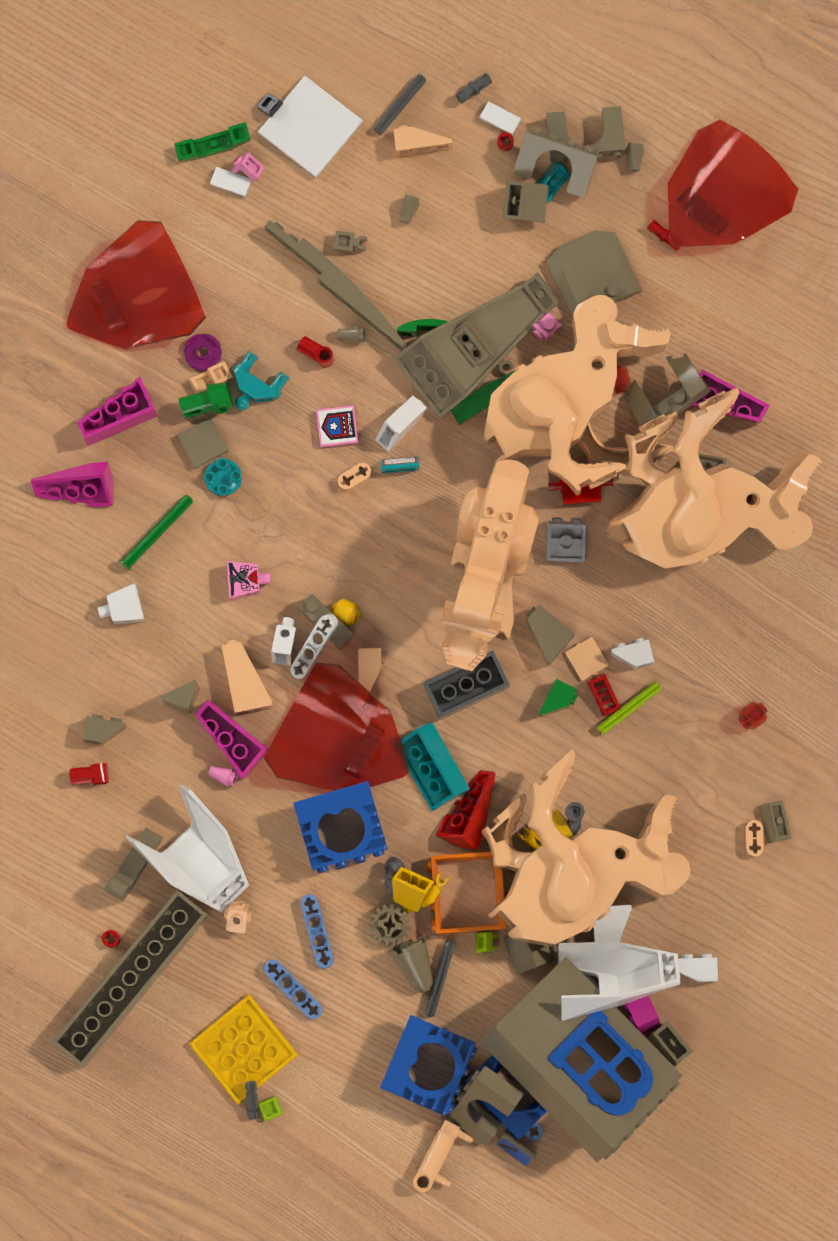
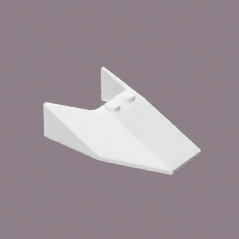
[125,785,249,912]
[559,942,680,1021]

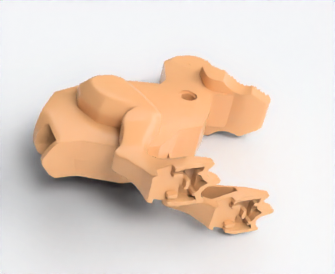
[484,295,674,495]
[609,388,822,569]
[441,460,539,671]
[481,749,691,947]

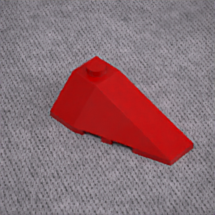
[435,770,496,850]

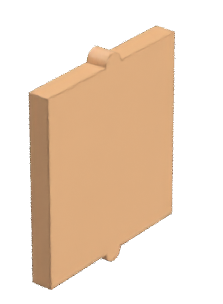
[565,637,609,681]

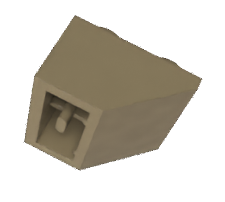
[502,180,549,223]
[647,1021,693,1067]

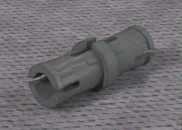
[455,73,492,104]

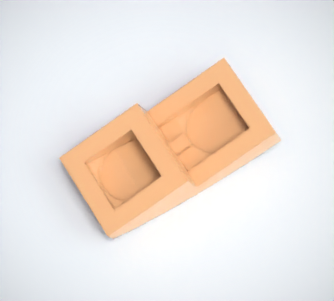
[189,361,233,393]

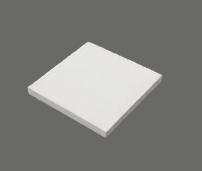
[258,76,363,178]

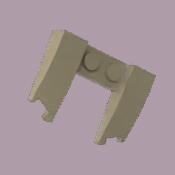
[624,353,711,426]

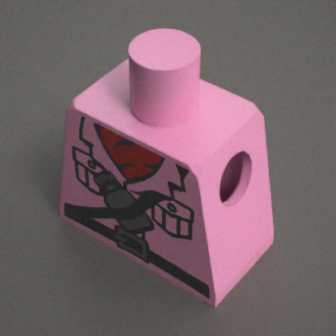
[227,561,271,601]

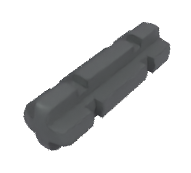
[245,1081,259,1120]

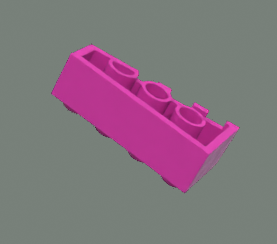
[690,369,769,424]
[77,376,157,446]
[621,996,660,1035]

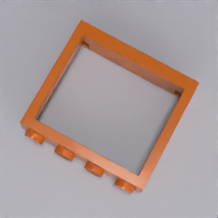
[427,852,506,935]

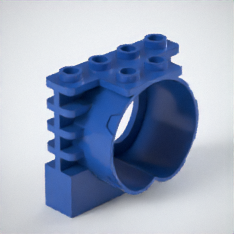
[293,781,388,874]
[380,1015,478,1116]
[463,1055,547,1140]

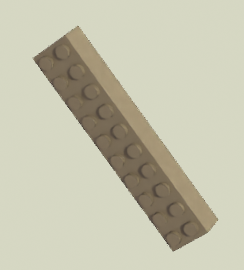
[52,890,209,1068]

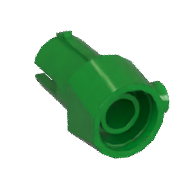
[179,381,234,420]

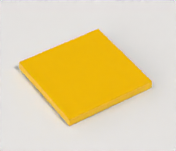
[189,994,299,1105]

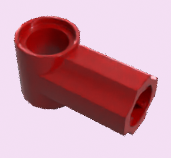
[296,336,334,368]
[69,763,109,786]

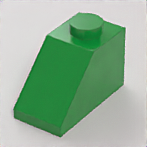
[539,679,578,717]

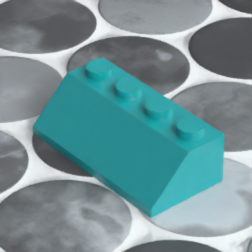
[394,722,470,811]

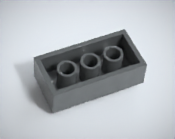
[423,650,510,720]

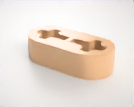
[338,463,371,491]
[745,820,764,857]

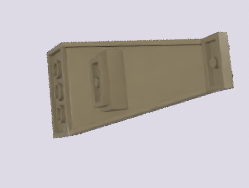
[393,273,561,419]

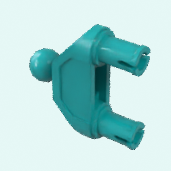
[233,351,290,411]

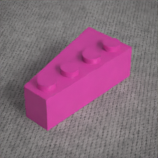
[195,700,269,779]

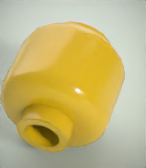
[331,599,361,626]

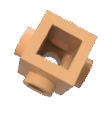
[224,901,252,933]

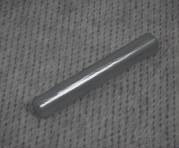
[374,74,426,135]
[425,941,455,1017]

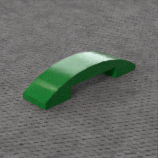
[174,122,251,162]
[397,319,469,341]
[450,371,515,425]

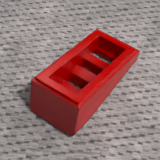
[586,673,620,717]

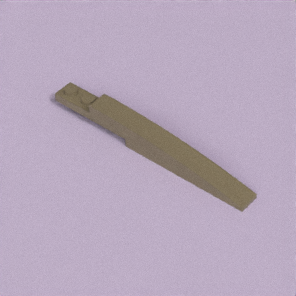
[265,220,407,351]

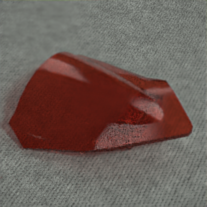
[668,120,798,247]
[66,220,206,349]
[264,663,408,791]

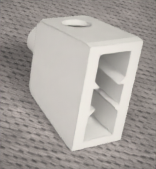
[98,584,145,624]
[271,617,296,666]

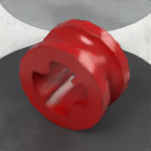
[497,132,514,151]
[102,930,121,948]

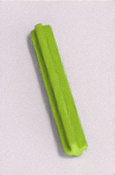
[597,682,661,735]

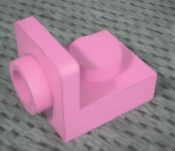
[231,152,264,182]
[532,312,562,342]

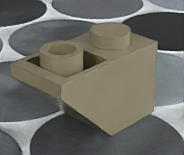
[83,714,126,745]

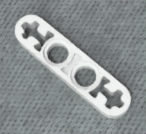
[291,614,338,679]

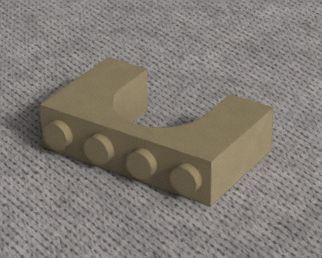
[546,106,626,163]
[513,127,600,198]
[448,1066,524,1146]

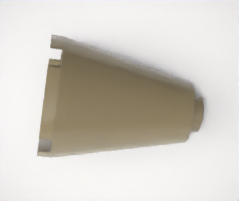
[388,936,433,993]

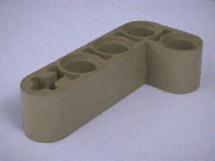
[104,828,163,902]

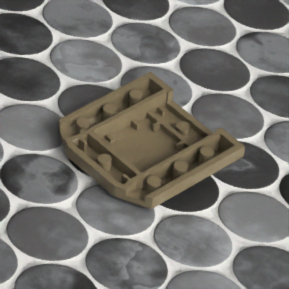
[546,231,642,318]

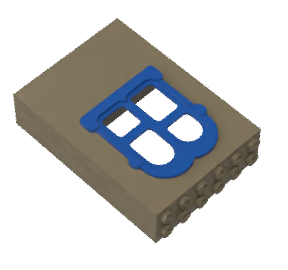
[480,957,683,1162]

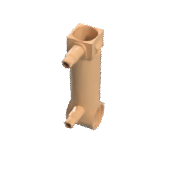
[413,1120,474,1192]

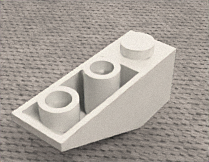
[678,954,718,982]

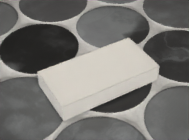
[479,101,521,136]
[210,167,252,198]

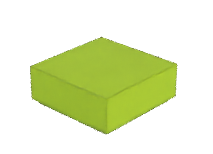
[258,1096,283,1122]

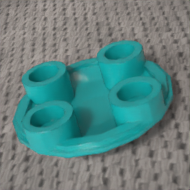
[204,458,242,496]

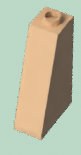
[222,640,273,715]

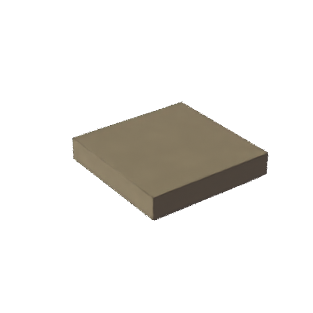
[177,417,229,469]

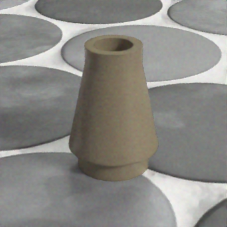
[626,143,645,171]
[399,195,420,224]
[337,326,366,344]

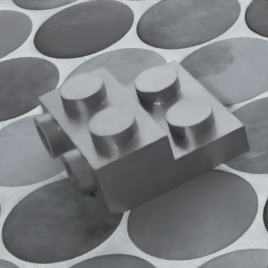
[546,517,586,562]

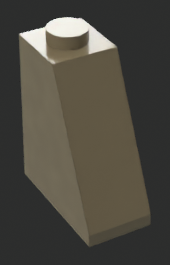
[526,605,575,666]

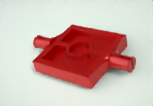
[548,479,613,505]

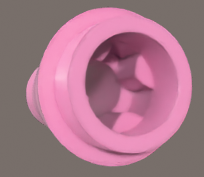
[208,766,238,787]

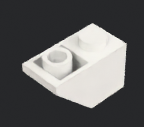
[610,638,654,669]

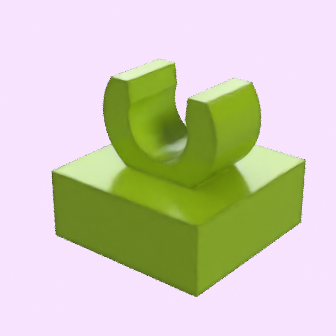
[475,932,498,953]

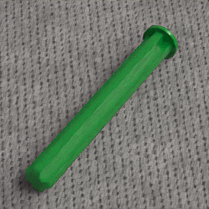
[119,495,193,571]

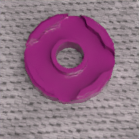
[184,333,222,371]

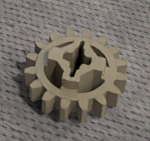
[369,904,411,947]

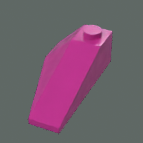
[31,461,114,507]

